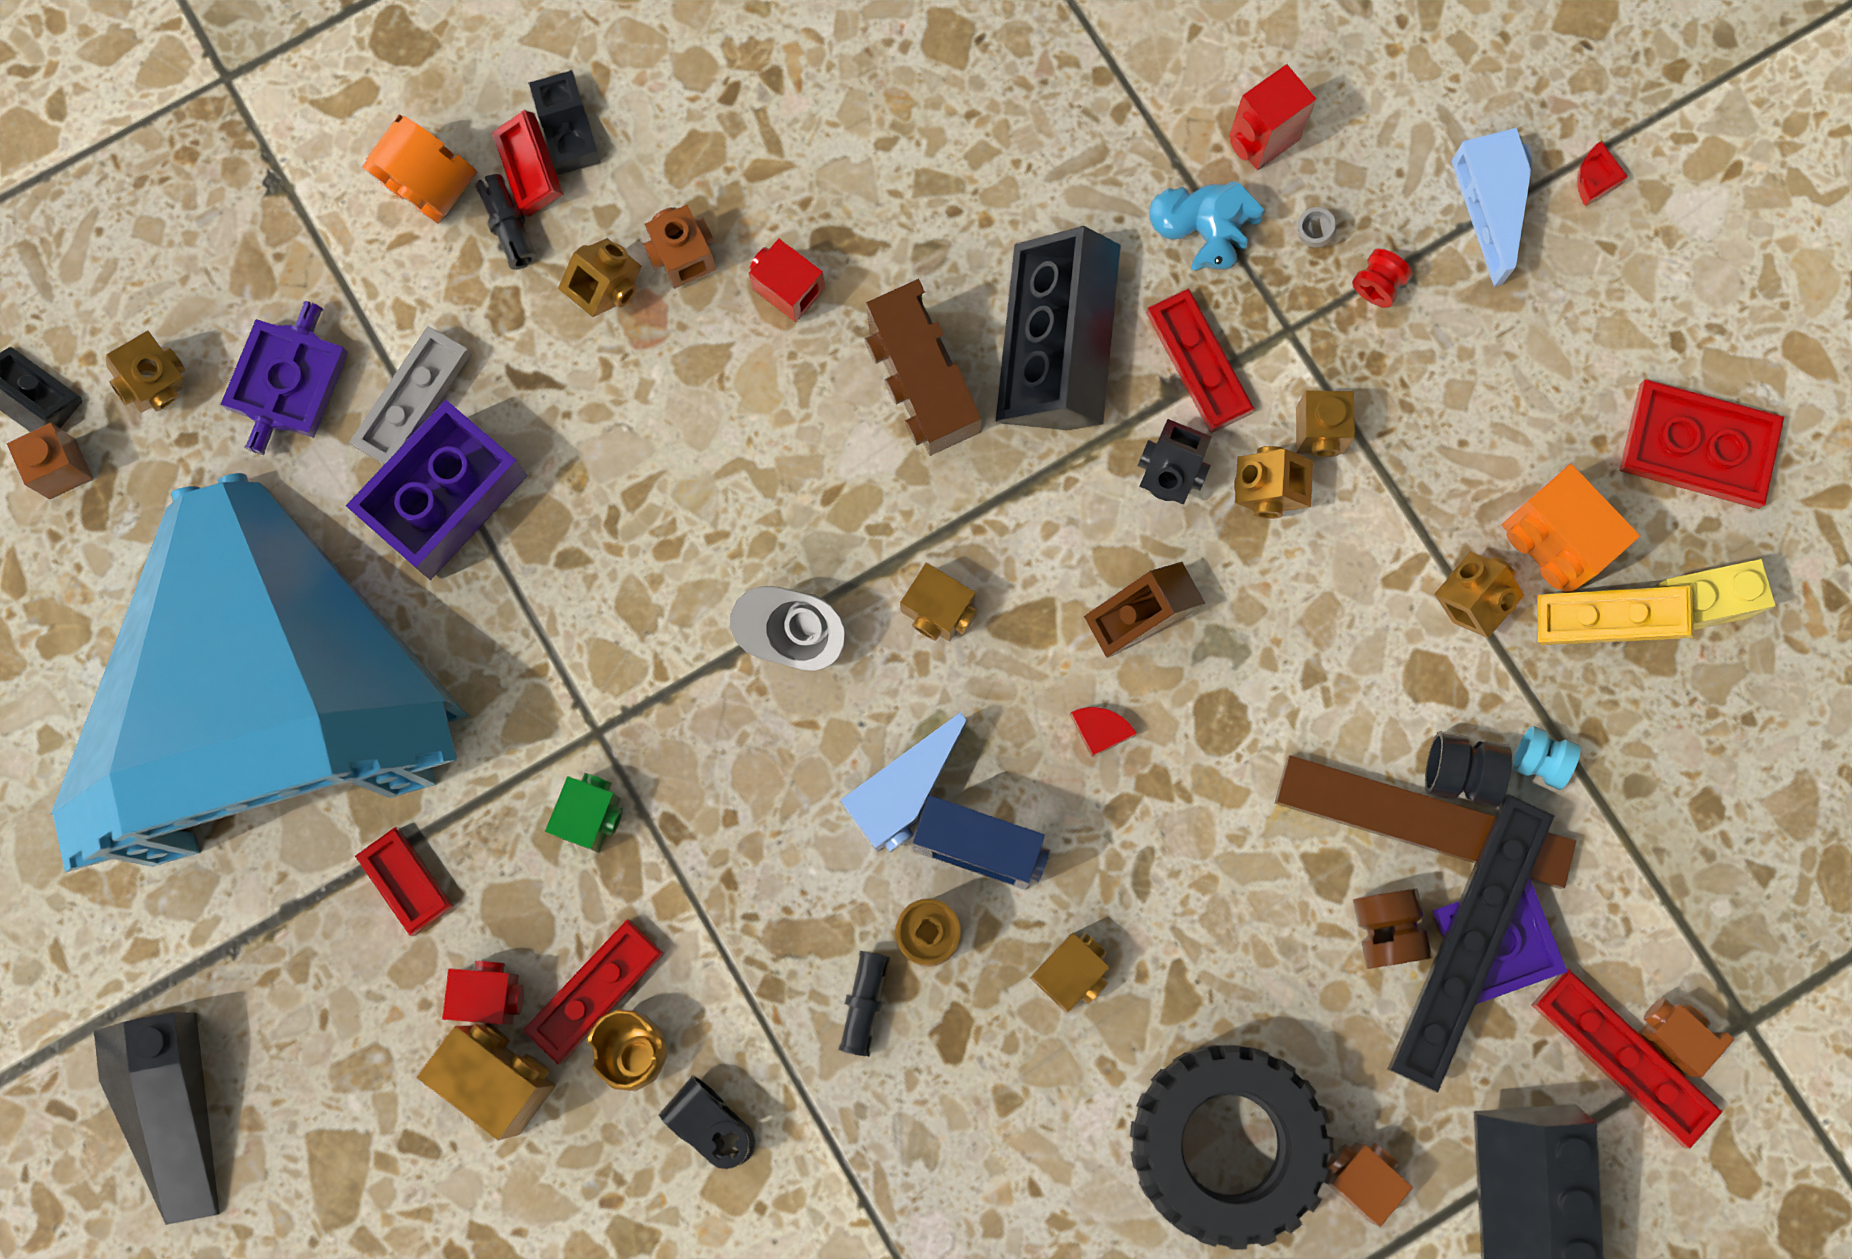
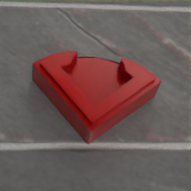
[1577,141,1628,206]
[1070,707,1137,757]

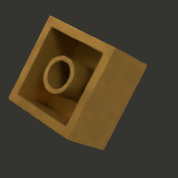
[416,1023,556,1141]

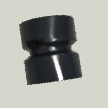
[1425,731,1512,808]

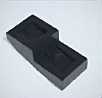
[529,70,601,175]

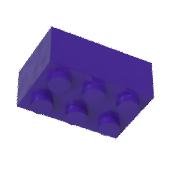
[345,400,528,581]

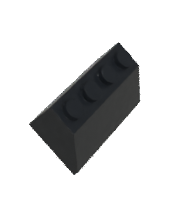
[995,226,1121,431]
[1473,1104,1604,1259]

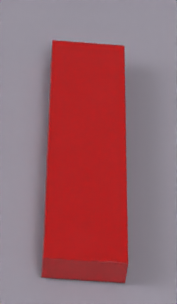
[1531,969,1723,1149]

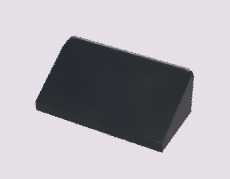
[0,346,82,432]

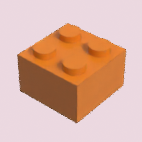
[1501,463,1640,593]

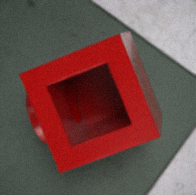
[749,238,825,323]
[442,960,524,1025]

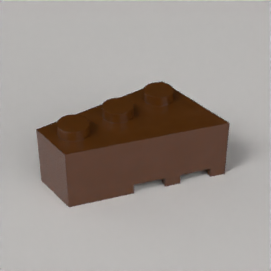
[864,278,981,456]

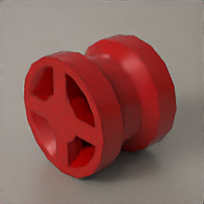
[1352,248,1413,308]

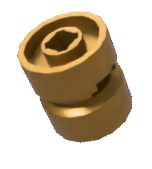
[895,899,961,967]

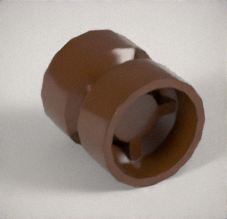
[1353,888,1433,969]

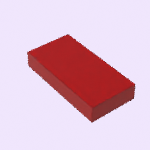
[492,110,563,216]
[355,827,454,936]

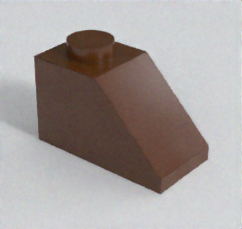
[1084,561,1205,658]

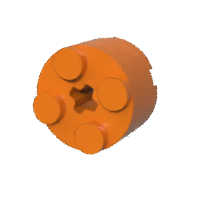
[362,114,477,224]

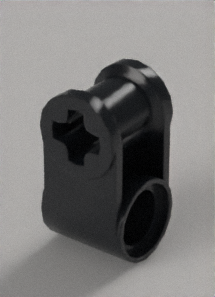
[658,1075,756,1169]

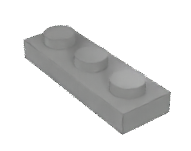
[349,326,471,465]

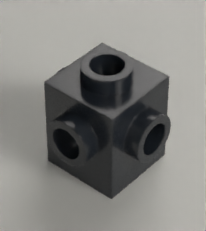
[1138,419,1212,505]

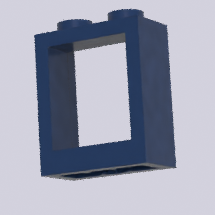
[912,795,1050,890]

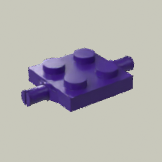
[220,301,348,455]

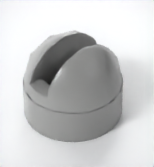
[1297,207,1336,248]

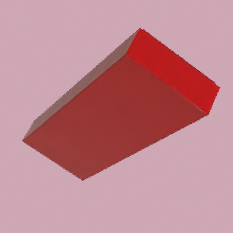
[1146,288,1254,434]
[522,919,665,1065]

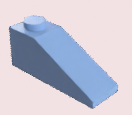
[1451,128,1532,287]
[841,712,966,852]

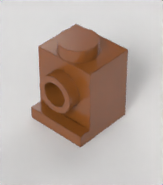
[1639,997,1735,1077]

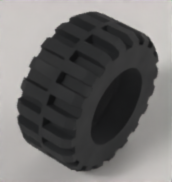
[1130,1045,1334,1250]

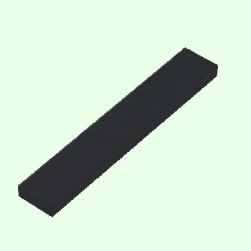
[1387,794,1555,1093]

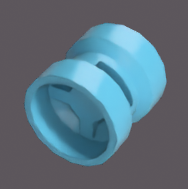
[1512,726,1581,790]

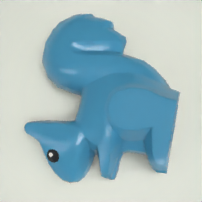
[1149,181,1265,271]

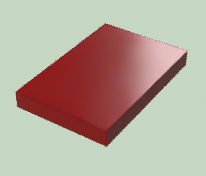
[1619,379,1785,509]

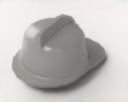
[730,586,845,671]

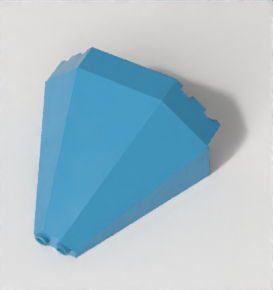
[50,473,469,872]

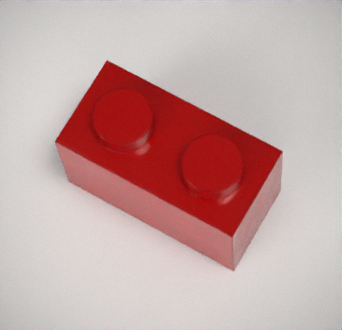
[1229,64,1317,171]

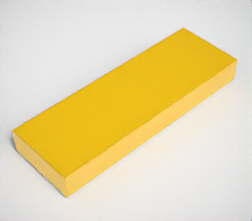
[1538,586,1694,645]

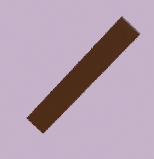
[1274,755,1577,889]

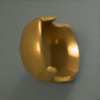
[587,1009,667,1091]

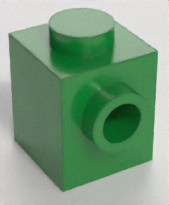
[545,773,623,853]

